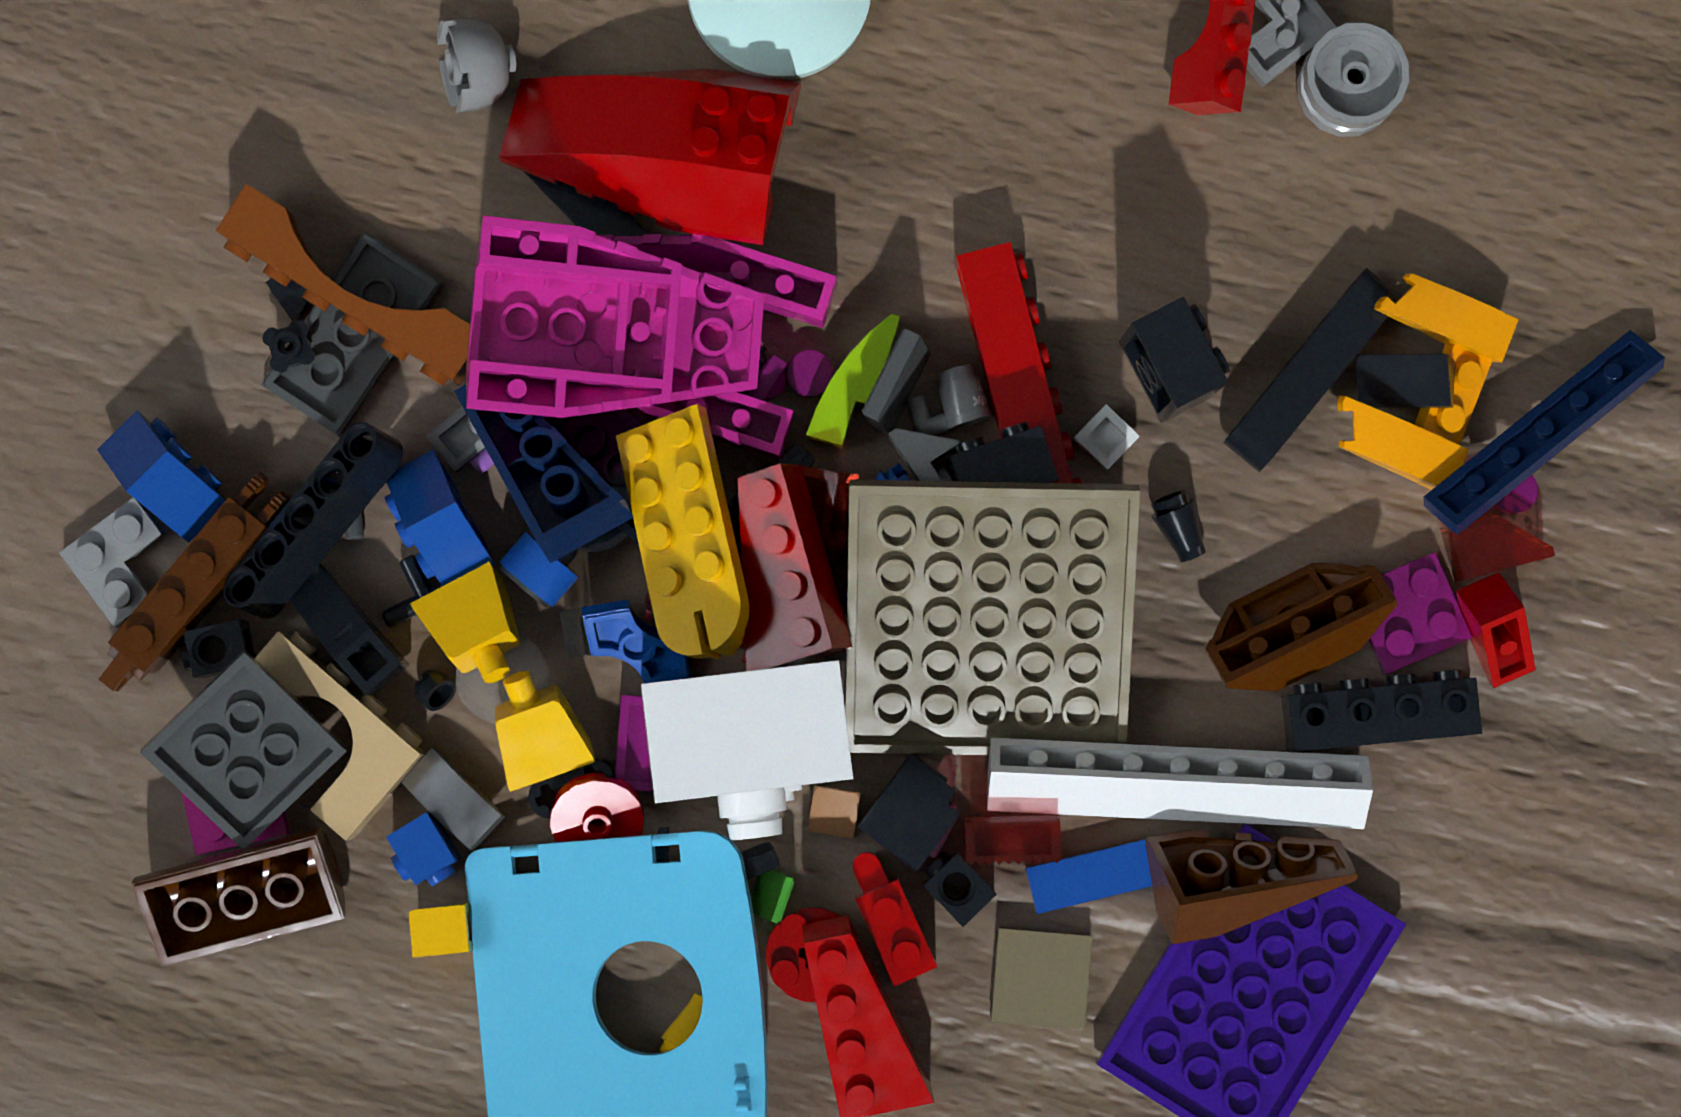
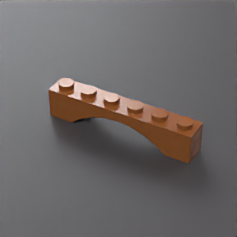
[215,184,470,386]

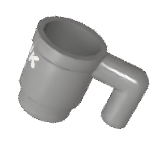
[907,364,993,436]

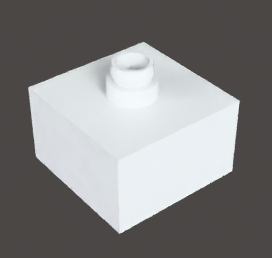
[641,660,853,840]

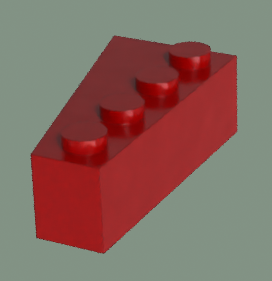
[802,916,934,1117]

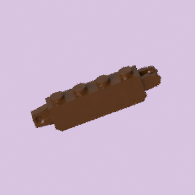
[99,472,291,692]

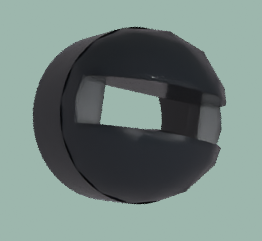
[414,670,456,711]

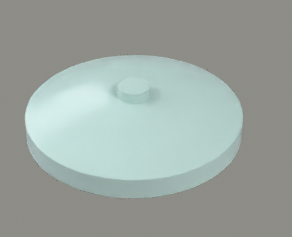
[687,0,871,80]

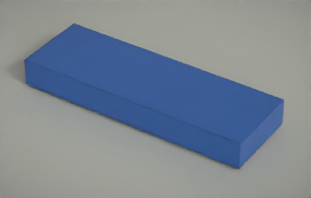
[1025,834,1161,914]

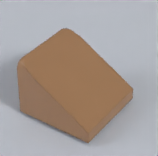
[807,785,861,839]

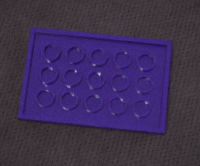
[1096,823,1406,1117]

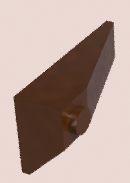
[1145,829,1358,945]

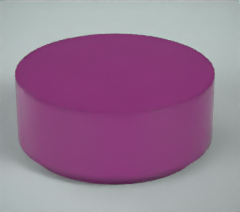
[787,350,833,398]
[1494,475,1538,514]

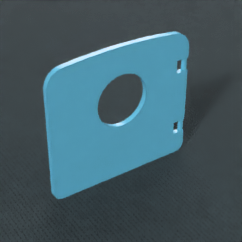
[465,830,768,1117]

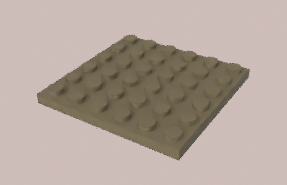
[845,480,1140,755]

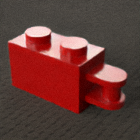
[852,852,938,987]

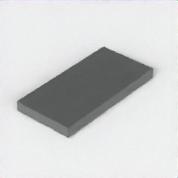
[261,232,444,438]

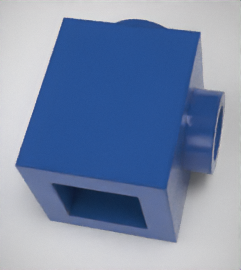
[386,812,462,887]

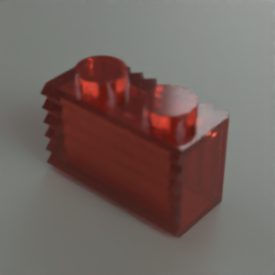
[963,814,1061,866]

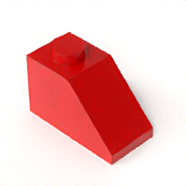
[1456,572,1536,689]

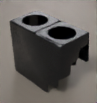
[857,753,958,872]

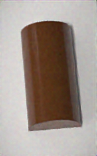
[132,828,345,967]

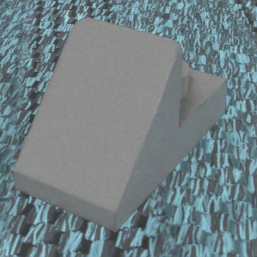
[888,428,961,481]

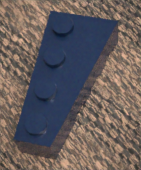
[454,384,633,564]

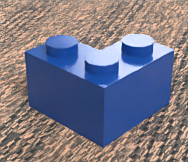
[97,411,226,543]
[384,449,495,586]

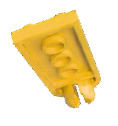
[616,404,750,660]

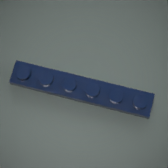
[1423,330,1665,535]

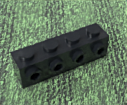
[1281,669,1482,752]

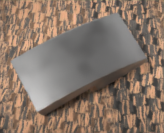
[401,748,505,851]

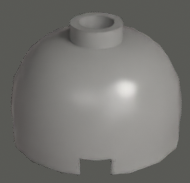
[437,18,516,114]

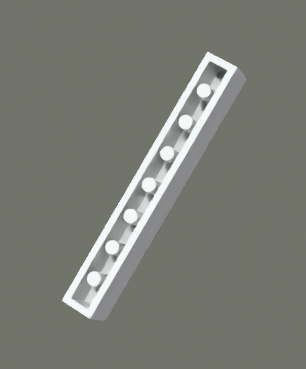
[987,738,1373,829]

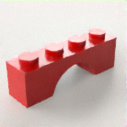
[1168,0,1255,116]

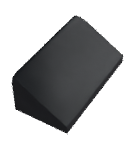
[1356,353,1456,408]

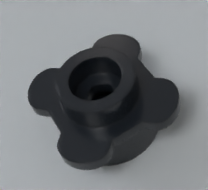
[262,320,315,373]

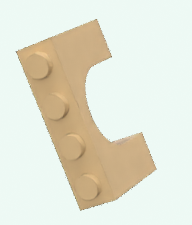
[255,631,426,841]

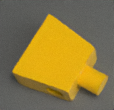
[410,561,520,683]
[495,671,595,792]

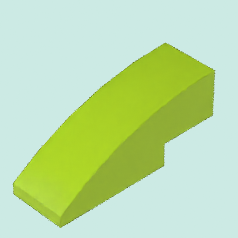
[806,314,900,450]

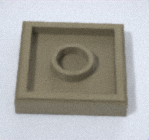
[991,927,1092,1030]

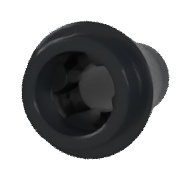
[1151,490,1206,562]

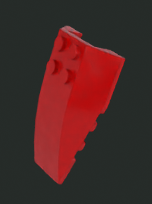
[499,69,801,245]

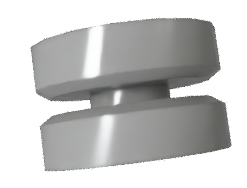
[1297,23,1409,137]

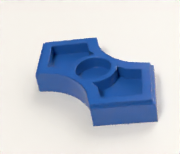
[582,599,691,684]

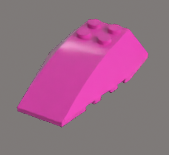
[466,216,765,418]

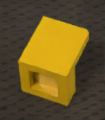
[409,902,473,958]

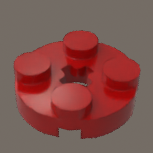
[766,907,841,1002]

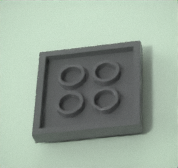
[140,649,347,849]

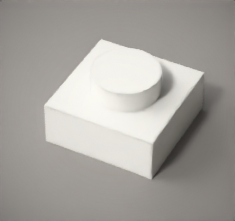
[1073,404,1140,471]

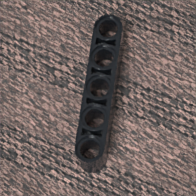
[1223,268,1402,472]
[223,422,403,619]

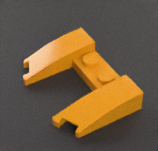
[1337,273,1519,490]

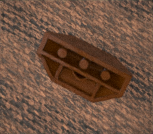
[1205,563,1398,692]

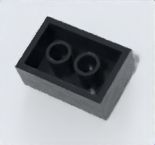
[1119,296,1230,423]

